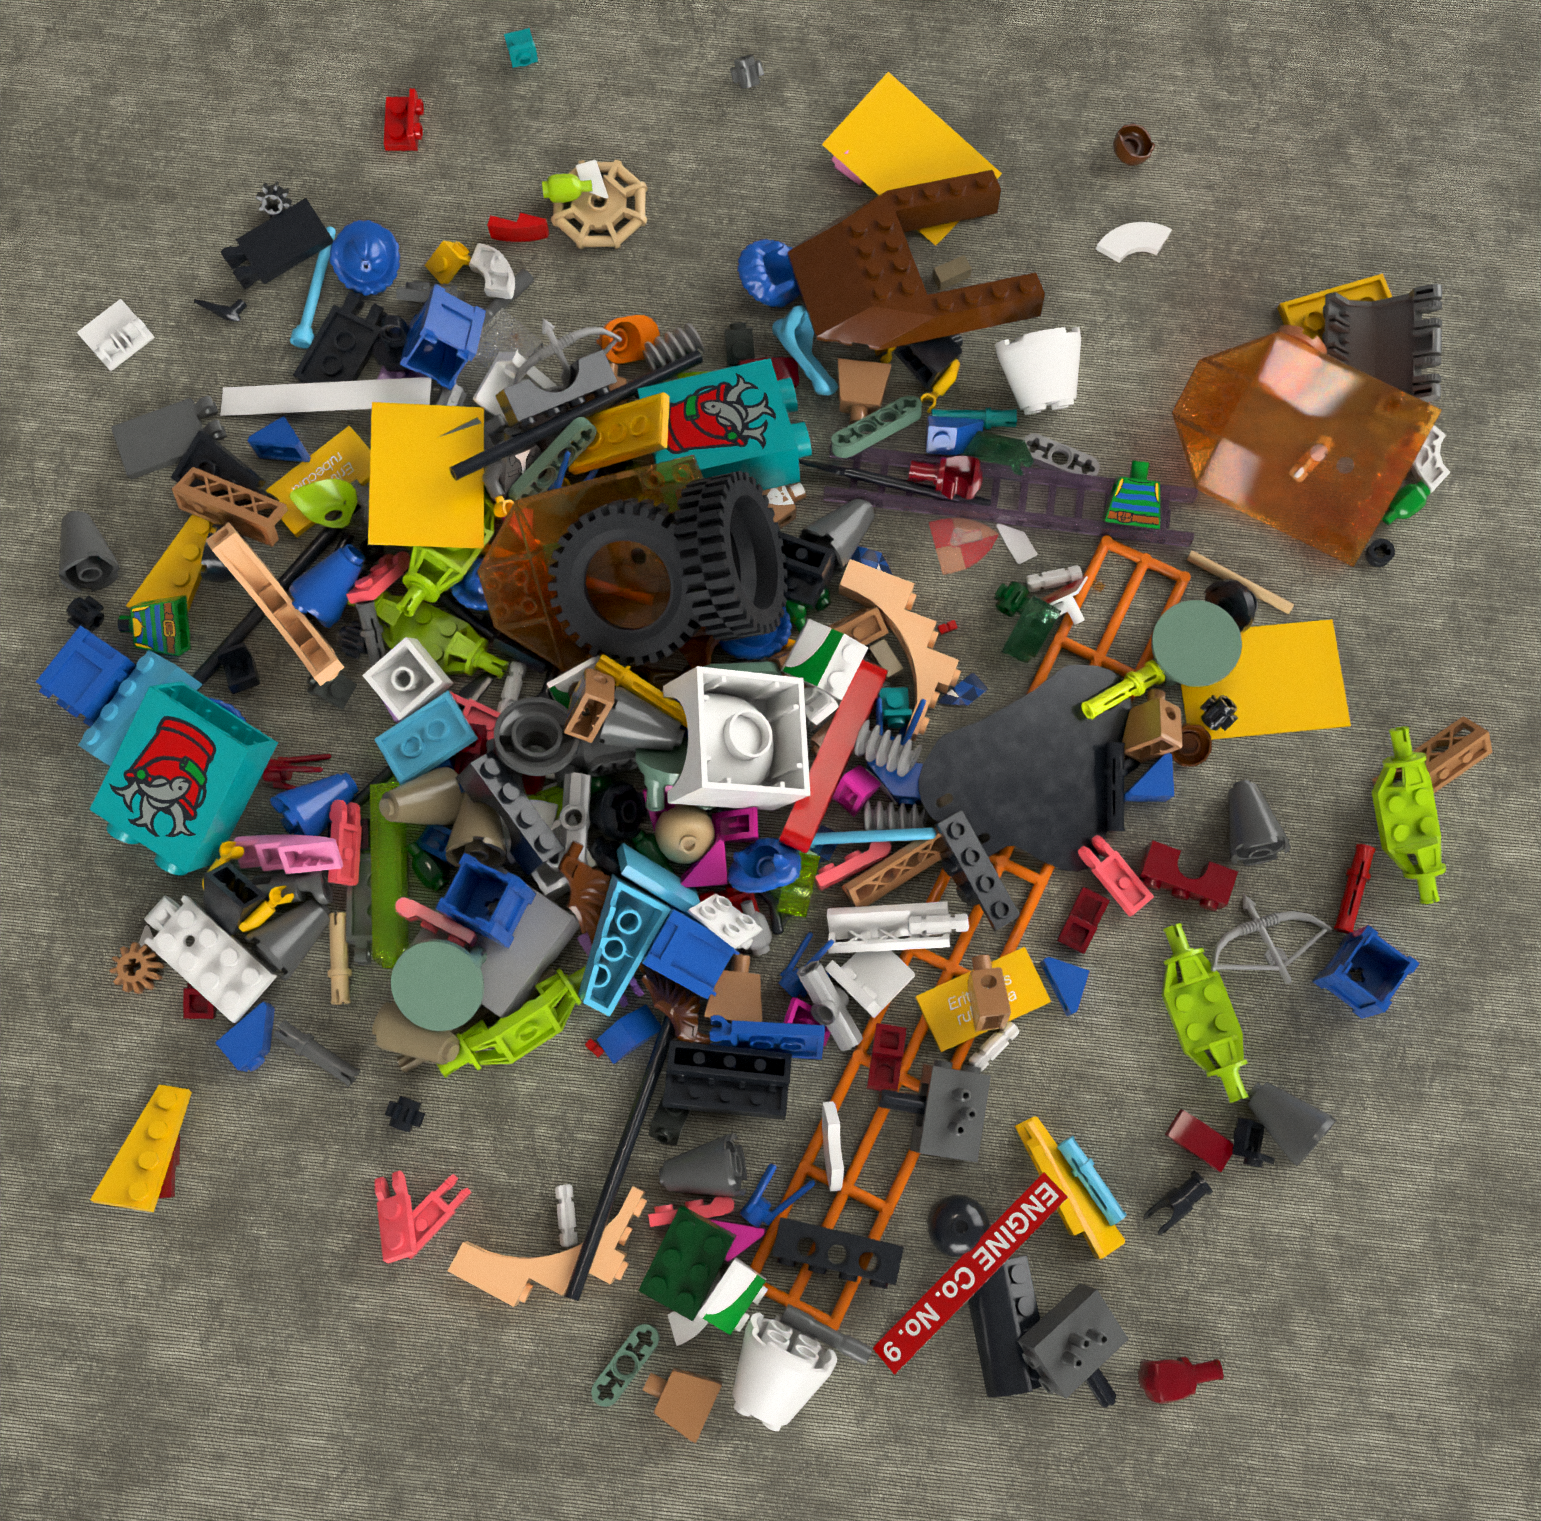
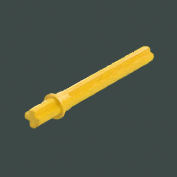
[594,654,688,728]

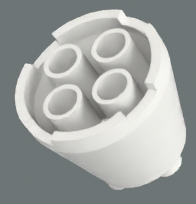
[995,327,1081,415]
[732,1312,837,1431]

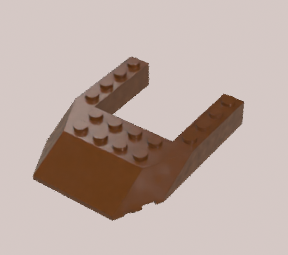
[787,170,1045,350]

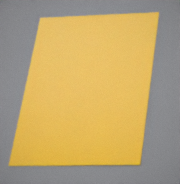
[822,72,1002,246]
[368,402,484,549]
[1181,619,1351,740]

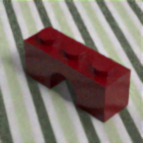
[1137,840,1238,911]

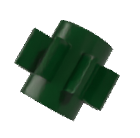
[994,581,1031,617]

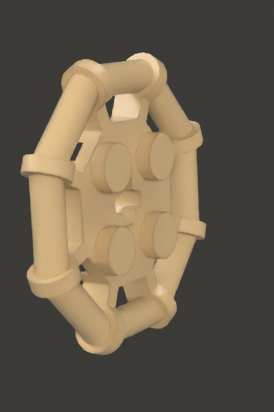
[551,159,648,249]

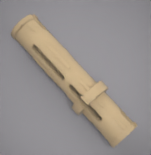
[327,912,352,1005]

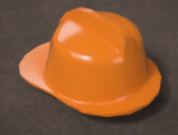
[596,315,660,364]

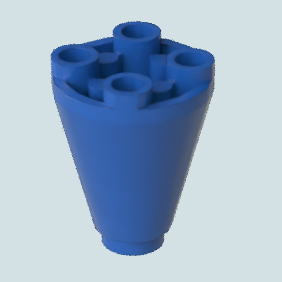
[289,544,365,628]
[269,772,359,836]

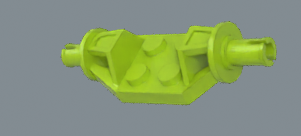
[396,485,497,617]
[347,590,509,679]
[1371,726,1446,904]
[1161,923,1249,1103]
[436,965,586,1078]

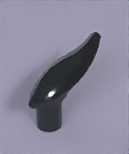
[194,299,247,321]

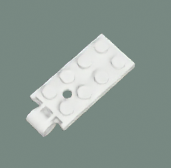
[144,895,277,1023]

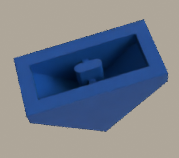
[247,416,311,462]
[1124,753,1174,802]
[416,825,455,869]
[1039,957,1090,1017]
[597,1005,661,1064]

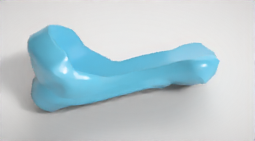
[772,305,838,396]

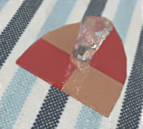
[929,518,999,575]

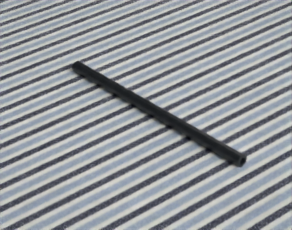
[449,350,703,481]
[192,504,361,691]
[564,1014,675,1301]

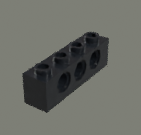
[772,1217,904,1289]

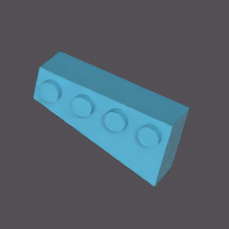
[78,650,203,766]
[578,874,671,1017]

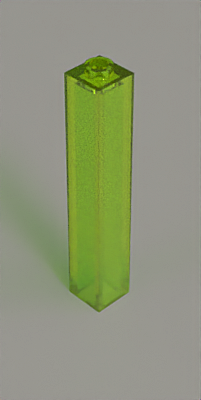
[370,782,409,969]

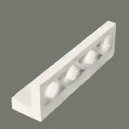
[827,902,950,954]

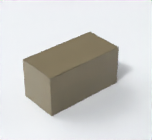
[932,255,972,291]
[868,639,903,682]

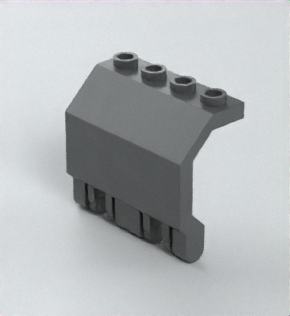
[1321,284,1442,413]

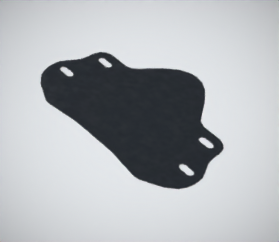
[918,665,1140,872]

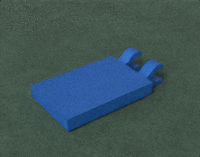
[709,1015,825,1060]

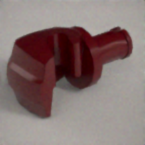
[909,456,983,499]
[1138,1356,1224,1404]

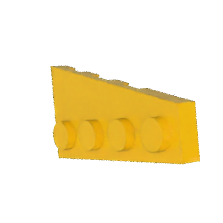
[126,514,216,612]
[90,1085,192,1213]

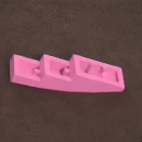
[233,834,343,874]

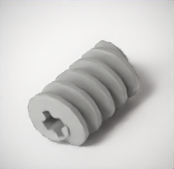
[643,323,705,371]
[855,720,922,777]
[864,800,927,831]

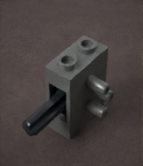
[878,1060,991,1163]
[1018,1283,1128,1408]

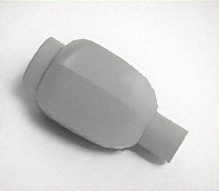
[741,900,772,956]

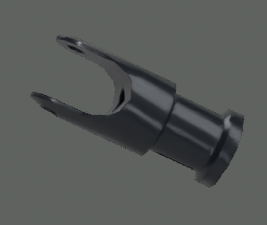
[1143,1170,1213,1235]

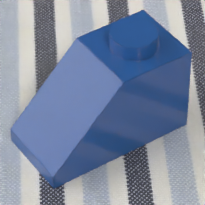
[925,416,984,455]
[866,759,923,808]
[215,1002,275,1072]

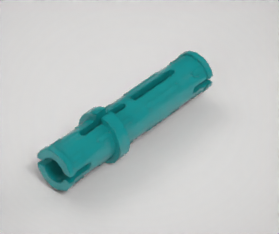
[932,407,1017,430]

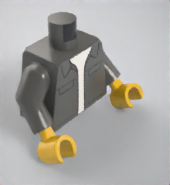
[482,427,570,518]

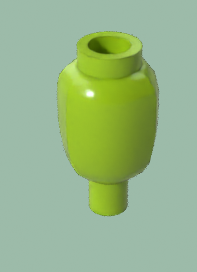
[542,174,593,203]

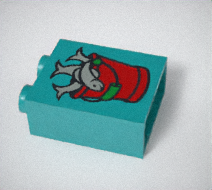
[637,358,812,512]
[89,681,278,876]

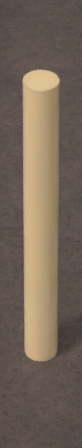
[1186,550,1294,614]

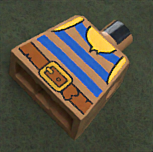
[564,668,615,743]

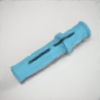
[1057,1136,1127,1226]

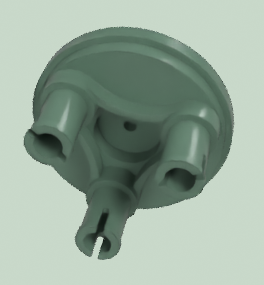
[1151,600,1242,687]
[635,737,714,811]
[391,939,487,1031]

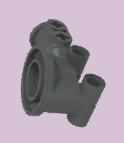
[486,697,638,794]

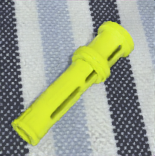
[1081,660,1165,719]

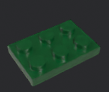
[638,1205,737,1321]

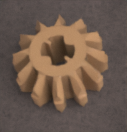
[109,942,165,994]

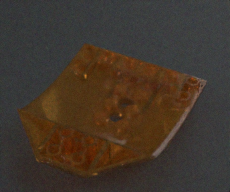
[1172,331,1442,567]
[477,455,708,671]

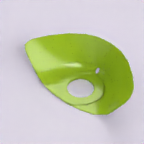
[289,479,357,528]

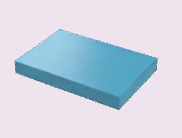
[374,691,478,785]
[617,843,700,919]

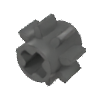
[730,55,764,89]

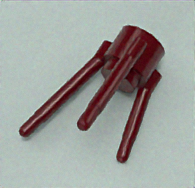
[263,754,332,790]

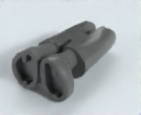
[251,869,335,904]

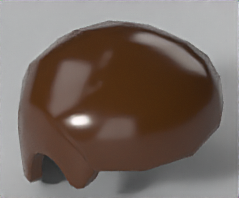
[1113,123,1155,166]
[1170,723,1212,767]

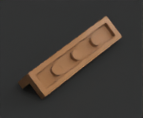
[172,467,288,547]
[767,607,889,677]
[1372,716,1492,793]
[841,827,949,907]

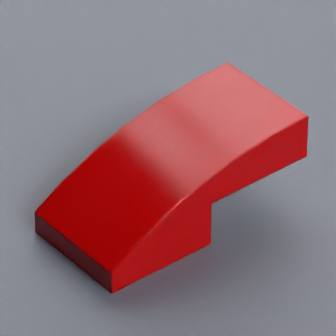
[487,213,549,242]

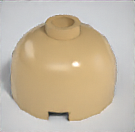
[655,804,715,864]

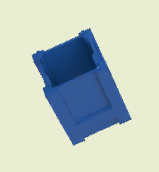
[400,284,486,390]
[36,625,136,727]
[435,853,536,949]
[642,903,739,1000]
[1312,925,1420,1019]

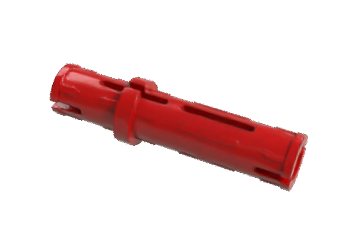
[1334,844,1376,934]

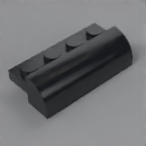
[777,531,835,610]
[662,1040,792,1120]
[968,1255,1042,1397]

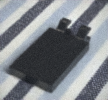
[220,198,333,289]
[293,291,388,383]
[171,431,279,510]

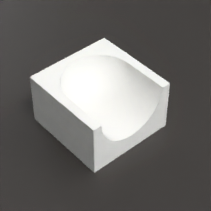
[663,666,810,811]

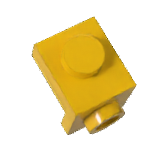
[424,240,471,284]

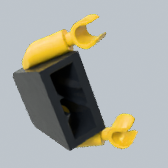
[875,334,963,413]
[202,841,294,935]

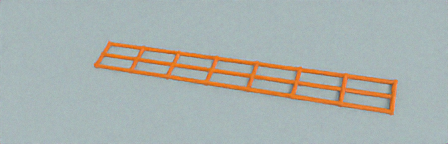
[750,535,1191,1331]

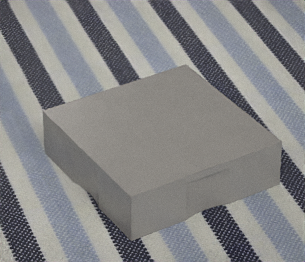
[407,866,580,1018]

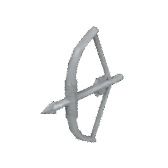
[513,318,622,392]
[1211,893,1332,984]

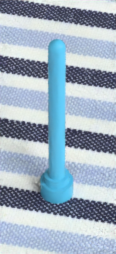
[290,227,336,349]
[799,828,936,852]

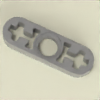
[1020,433,1100,484]

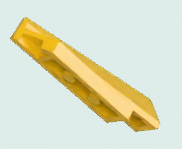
[1014,1116,1125,1259]

